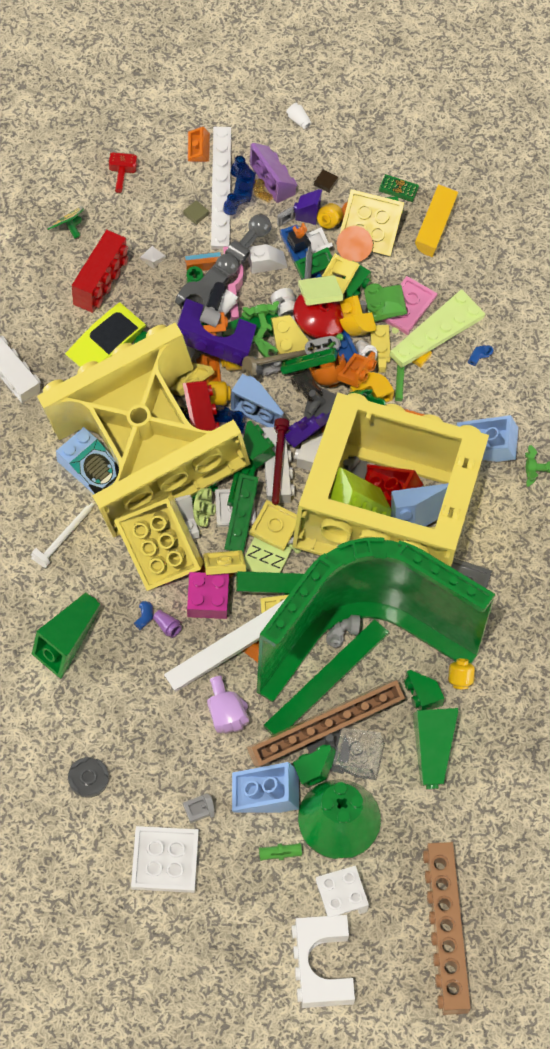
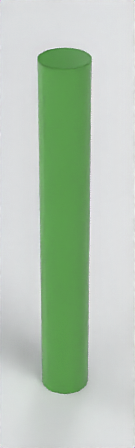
[395,364,405,401]

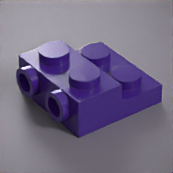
[285,412,331,448]

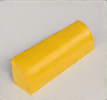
[415,184,458,257]

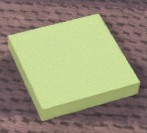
[298,275,343,306]

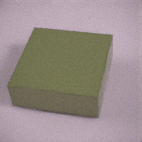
[183,200,209,225]

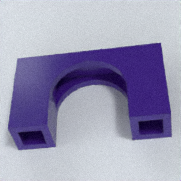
[177,298,257,366]

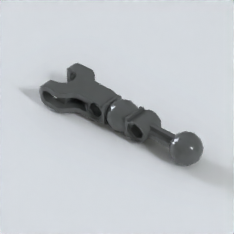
[175,214,271,323]

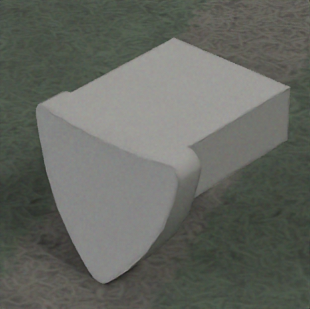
[183,793,214,823]

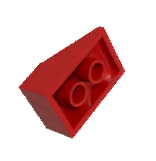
[365,464,423,508]

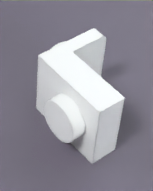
[306,228,333,254]

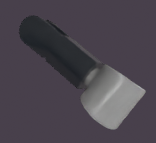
[200,282,225,327]

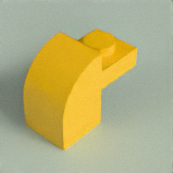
[340,295,377,336]
[349,372,394,403]

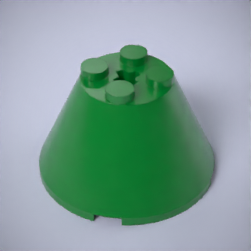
[298,779,381,859]

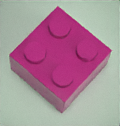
[187,572,229,619]

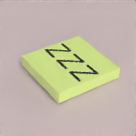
[244,537,292,573]

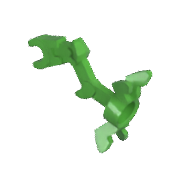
[242,301,279,357]
[525,445,550,487]

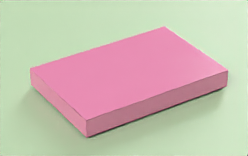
[382,276,438,335]

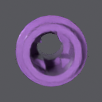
[153,610,182,638]

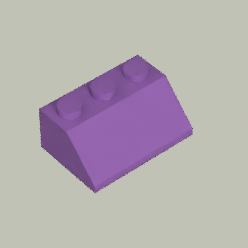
[250,143,297,203]

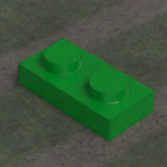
[294,247,332,279]

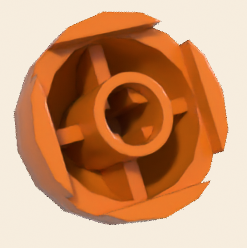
[309,353,346,388]

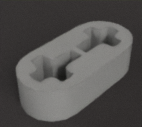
[305,336,341,354]

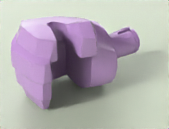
[207,676,249,734]

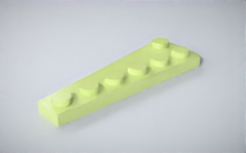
[390,290,485,368]

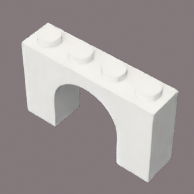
[292,915,355,1008]

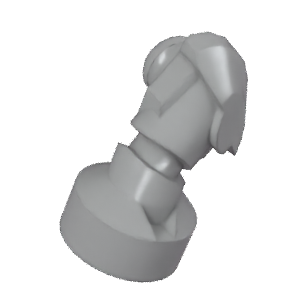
[253,356,282,376]
[326,615,360,648]

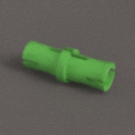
[259,843,302,861]

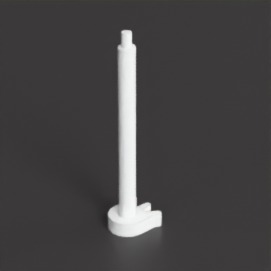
[31,503,94,568]

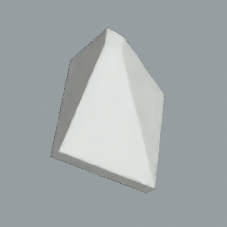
[140,246,166,269]

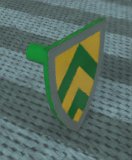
[47,206,84,239]

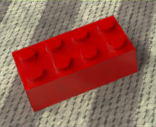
[71,229,129,313]

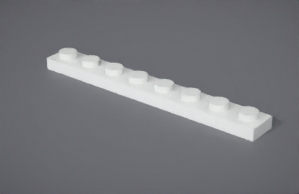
[211,127,231,249]

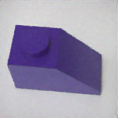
[293,189,322,225]

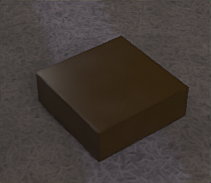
[314,169,338,193]

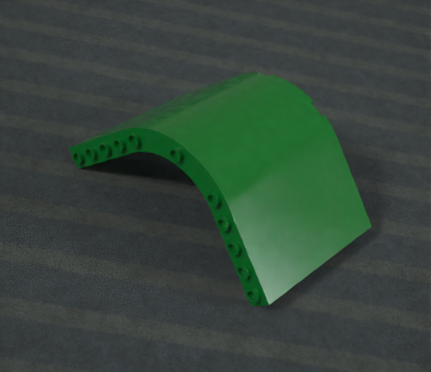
[256,537,495,702]

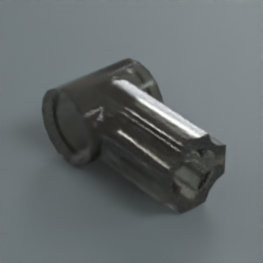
[291,370,323,402]

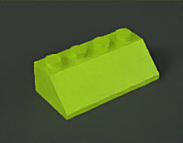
[329,467,392,517]

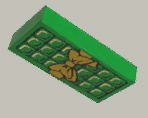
[379,174,419,202]

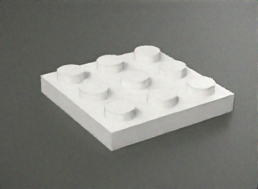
[131,826,198,893]

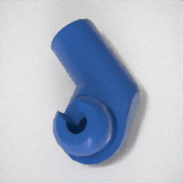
[468,345,494,366]
[134,601,153,630]

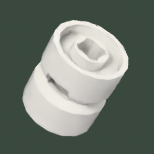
[270,288,296,320]

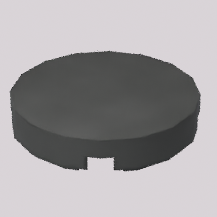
[68,757,109,798]

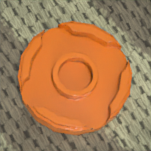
[336,226,373,262]

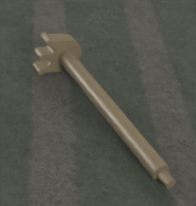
[242,350,307,376]

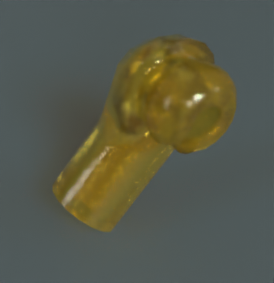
[252,178,273,203]

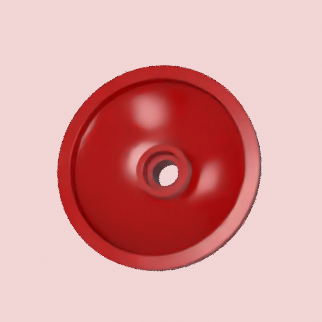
[293,293,344,338]

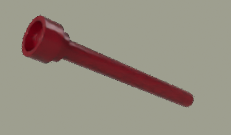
[272,418,290,505]

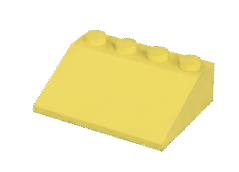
[114,493,204,591]

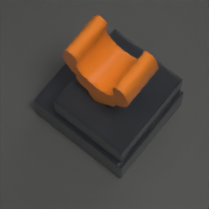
[287,223,311,253]

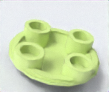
[193,488,216,527]

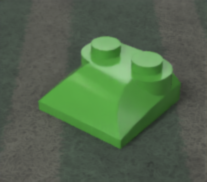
[364,283,407,321]

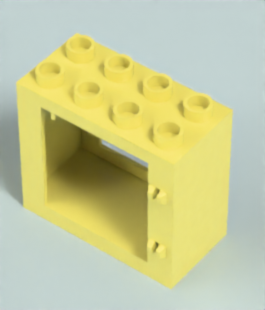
[292,393,489,567]

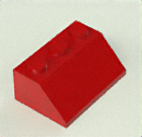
[182,381,220,431]

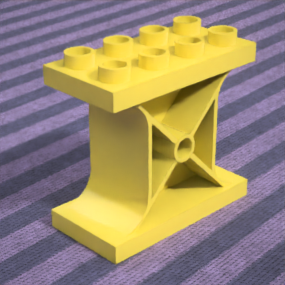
[37,323,250,538]

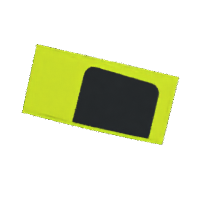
[65,302,147,367]

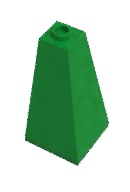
[31,592,100,679]
[412,708,458,790]

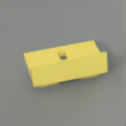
[322,253,359,294]

